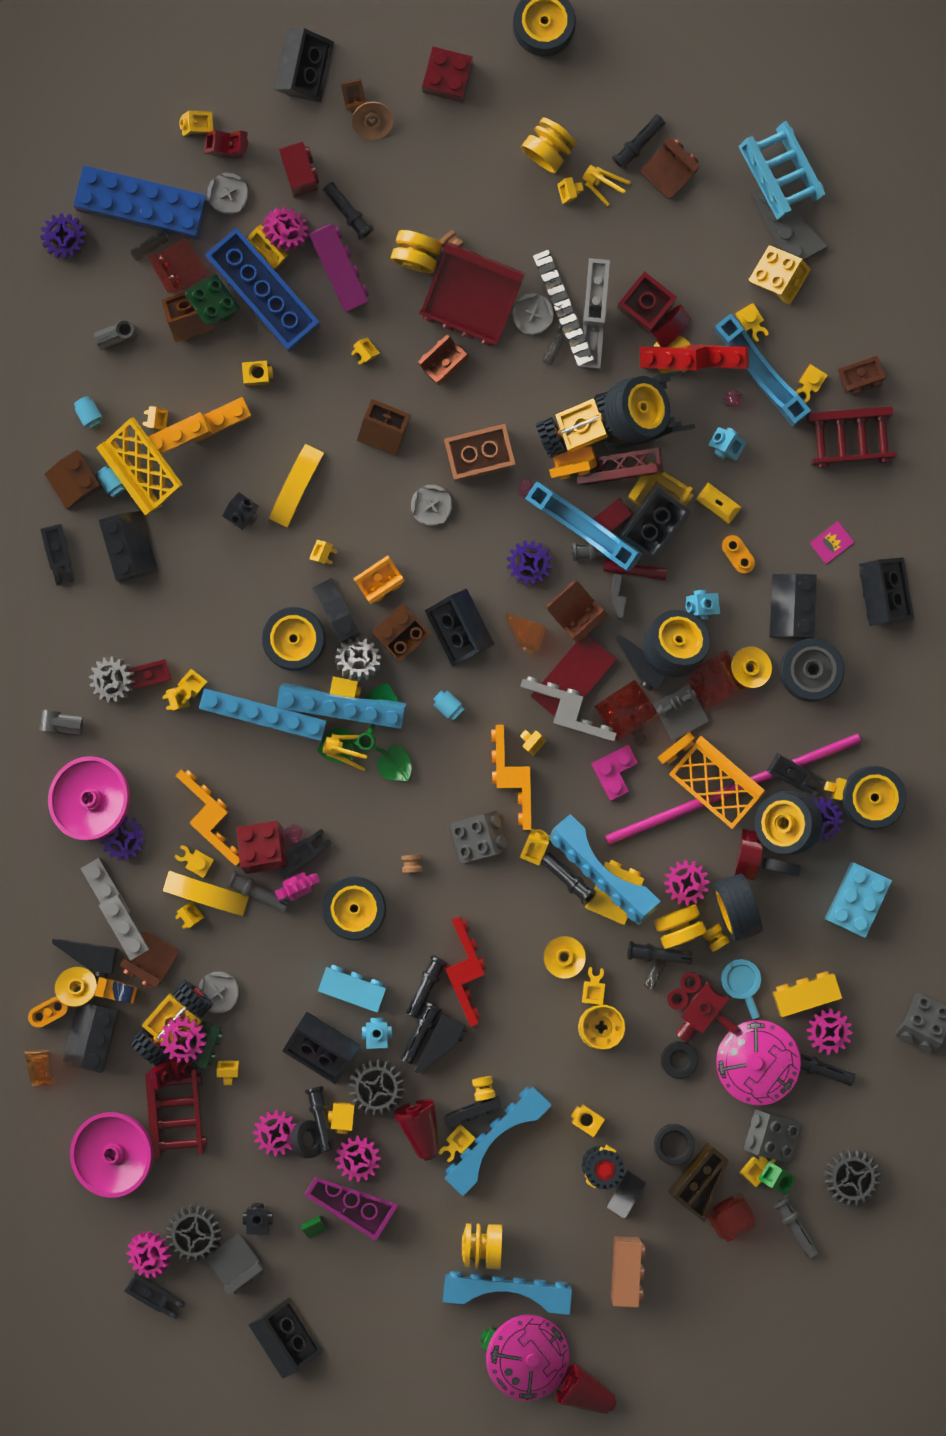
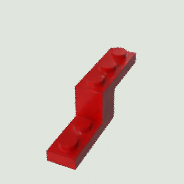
[640,344,749,370]
[445,916,487,1027]

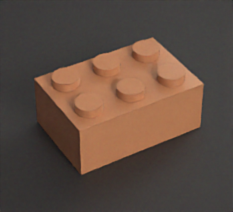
[444,424,515,482]
[611,1236,645,1307]

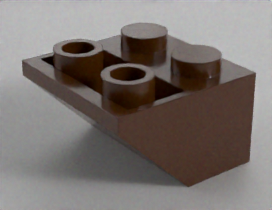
[357,399,411,456]
[372,604,431,663]

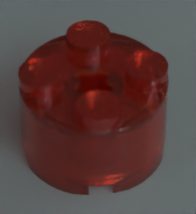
[706,1194,756,1242]

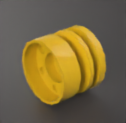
[521,117,577,173]
[578,1005,625,1050]
[462,1223,502,1270]

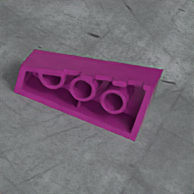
[308,223,369,312]
[304,1177,398,1241]

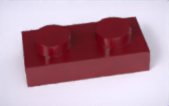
[128,659,172,690]

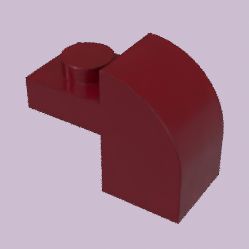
[204,130,249,158]
[734,829,763,881]

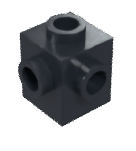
[222,492,259,530]
[243,1203,273,1235]

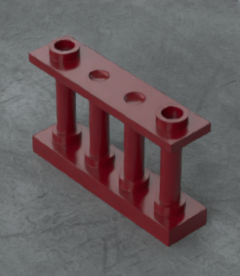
[807,406,897,468]
[145,1068,207,1158]

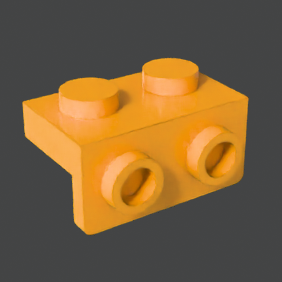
[549,446,597,480]
[353,556,405,604]

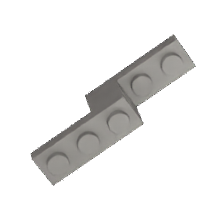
[579,258,610,370]
[520,676,617,742]
[80,858,150,961]

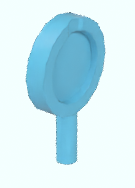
[721,959,761,1019]

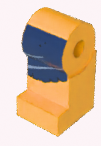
[94,976,138,1004]

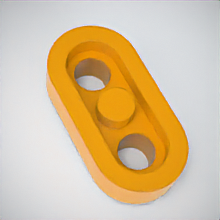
[721,535,755,574]
[657,732,695,765]
[28,996,69,1028]

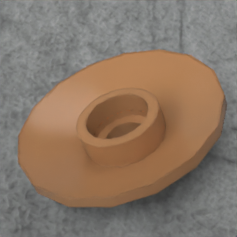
[352,101,393,140]

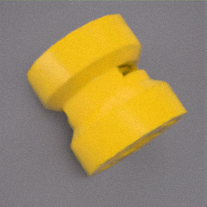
[702,923,730,952]
[472,1076,496,1101]

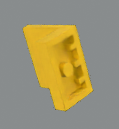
[749,246,811,305]

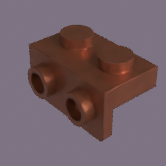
[418,334,469,386]
[837,355,887,395]

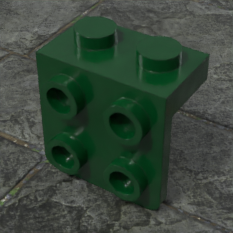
[185,274,240,326]
[170,1021,223,1069]

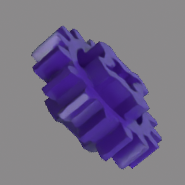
[40,213,86,260]
[507,540,552,586]
[811,797,843,842]
[100,815,146,860]

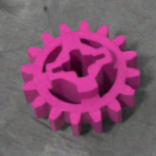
[262,206,309,251]
[663,860,710,906]
[275,872,320,901]
[806,1008,853,1055]
[160,1016,207,1063]
[253,1109,297,1156]
[335,1135,381,1182]
[126,1231,172,1278]

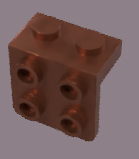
[641,137,700,199]
[546,580,608,643]
[120,930,179,989]

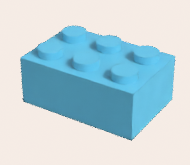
[824,862,892,938]

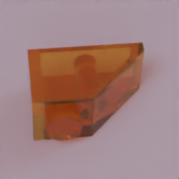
[506,613,547,654]

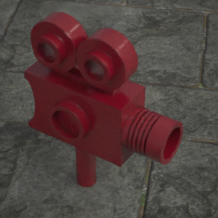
[667,972,739,1043]

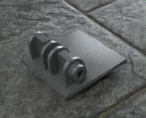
[652,685,709,741]

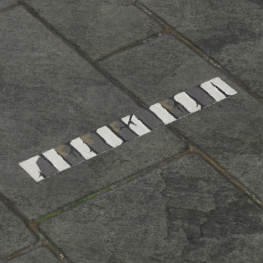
[533,250,594,366]

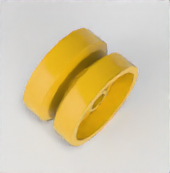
[390,230,442,274]
[653,904,707,949]

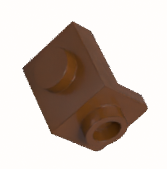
[341,78,366,113]

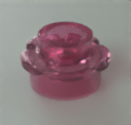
[723,390,743,407]
[518,478,534,499]
[283,824,303,843]

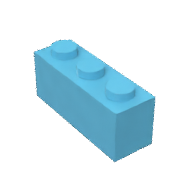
[318,964,386,1013]

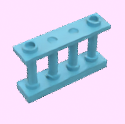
[738,120,825,220]

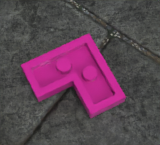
[591,745,638,801]

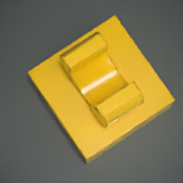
[557,177,584,204]
[351,337,380,364]
[143,407,168,431]
[309,540,337,564]
[163,687,191,711]
[520,730,547,756]
[823,778,847,801]
[175,901,205,929]
[217,1061,239,1085]

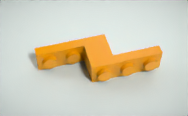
[148,397,252,455]
[491,725,531,830]
[176,770,240,866]

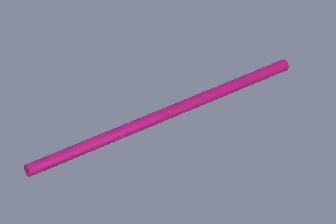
[605,733,862,845]

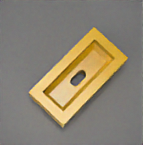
[247,225,289,270]
[695,482,742,525]

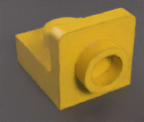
[179,111,213,136]
[520,829,550,866]

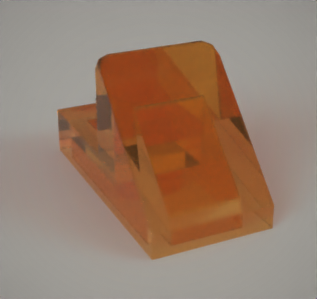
[25,1050,53,1086]

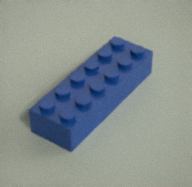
[73,165,208,240]
[205,227,320,353]

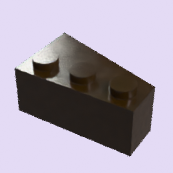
[668,1142,729,1223]

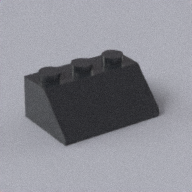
[274,28,334,102]
[620,481,692,561]
[99,511,159,583]
[858,557,914,626]
[769,574,817,639]
[425,589,495,667]
[63,1002,120,1073]
[282,1012,360,1085]
[249,1297,323,1379]

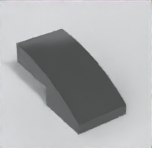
[612,574,627,620]

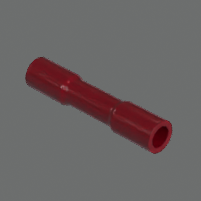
[603,559,667,581]

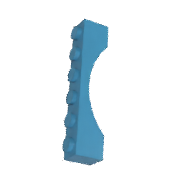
[713,313,811,427]
[525,481,643,571]
[277,682,407,729]
[199,688,327,742]
[549,814,661,925]
[445,1086,552,1196]
[443,1271,572,1315]

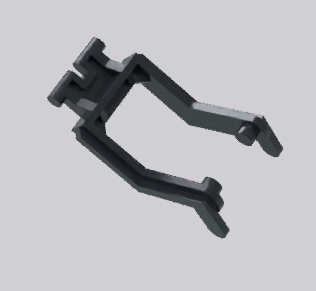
[586,371,696,452]

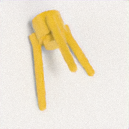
[582,165,631,207]
[323,734,368,771]

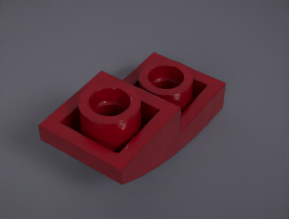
[651,304,692,347]
[593,498,633,531]
[149,1057,192,1090]

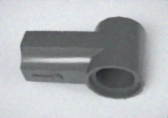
[94,320,137,350]
[39,709,83,735]

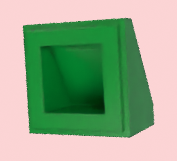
[301,1215,327,1238]

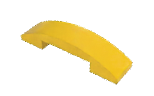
[269,444,324,528]
[163,871,249,916]

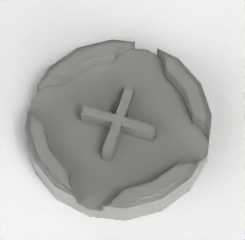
[207,173,249,215]
[512,293,554,336]
[411,485,452,526]
[198,971,240,1013]

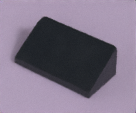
[607,1171,647,1219]

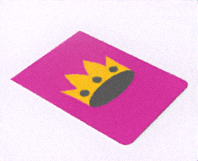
[810,521,854,564]

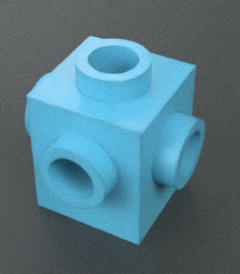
[708,427,746,461]
[685,590,720,620]
[362,1018,392,1049]

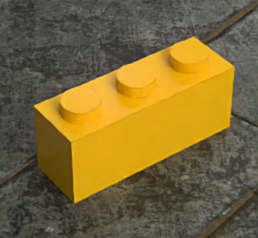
[772,971,842,1017]

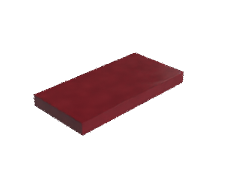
[530,635,616,717]

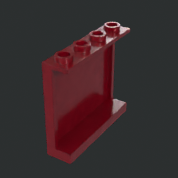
[419,242,526,347]

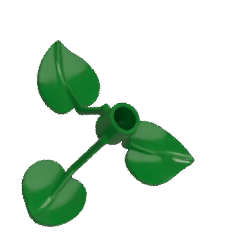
[317,683,412,781]

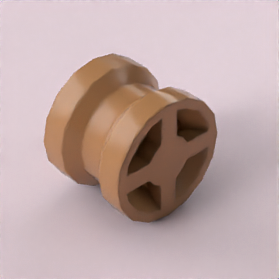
[440,229,464,247]
[401,855,423,873]

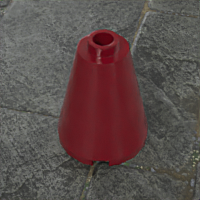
[394,1099,439,1161]
[555,1363,617,1414]

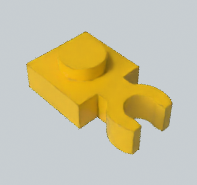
[735,303,768,343]
[796,364,827,404]
[173,669,208,704]
[175,845,214,878]
[582,967,605,1005]
[439,1124,476,1162]
[739,1156,776,1187]

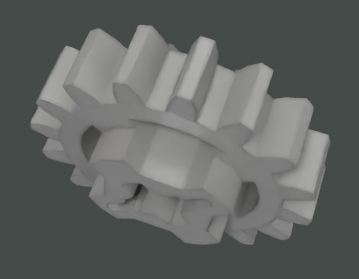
[335,637,381,681]
[89,656,135,702]

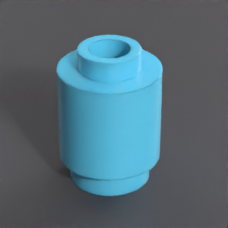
[74,396,102,429]
[96,466,126,498]
[433,690,464,721]

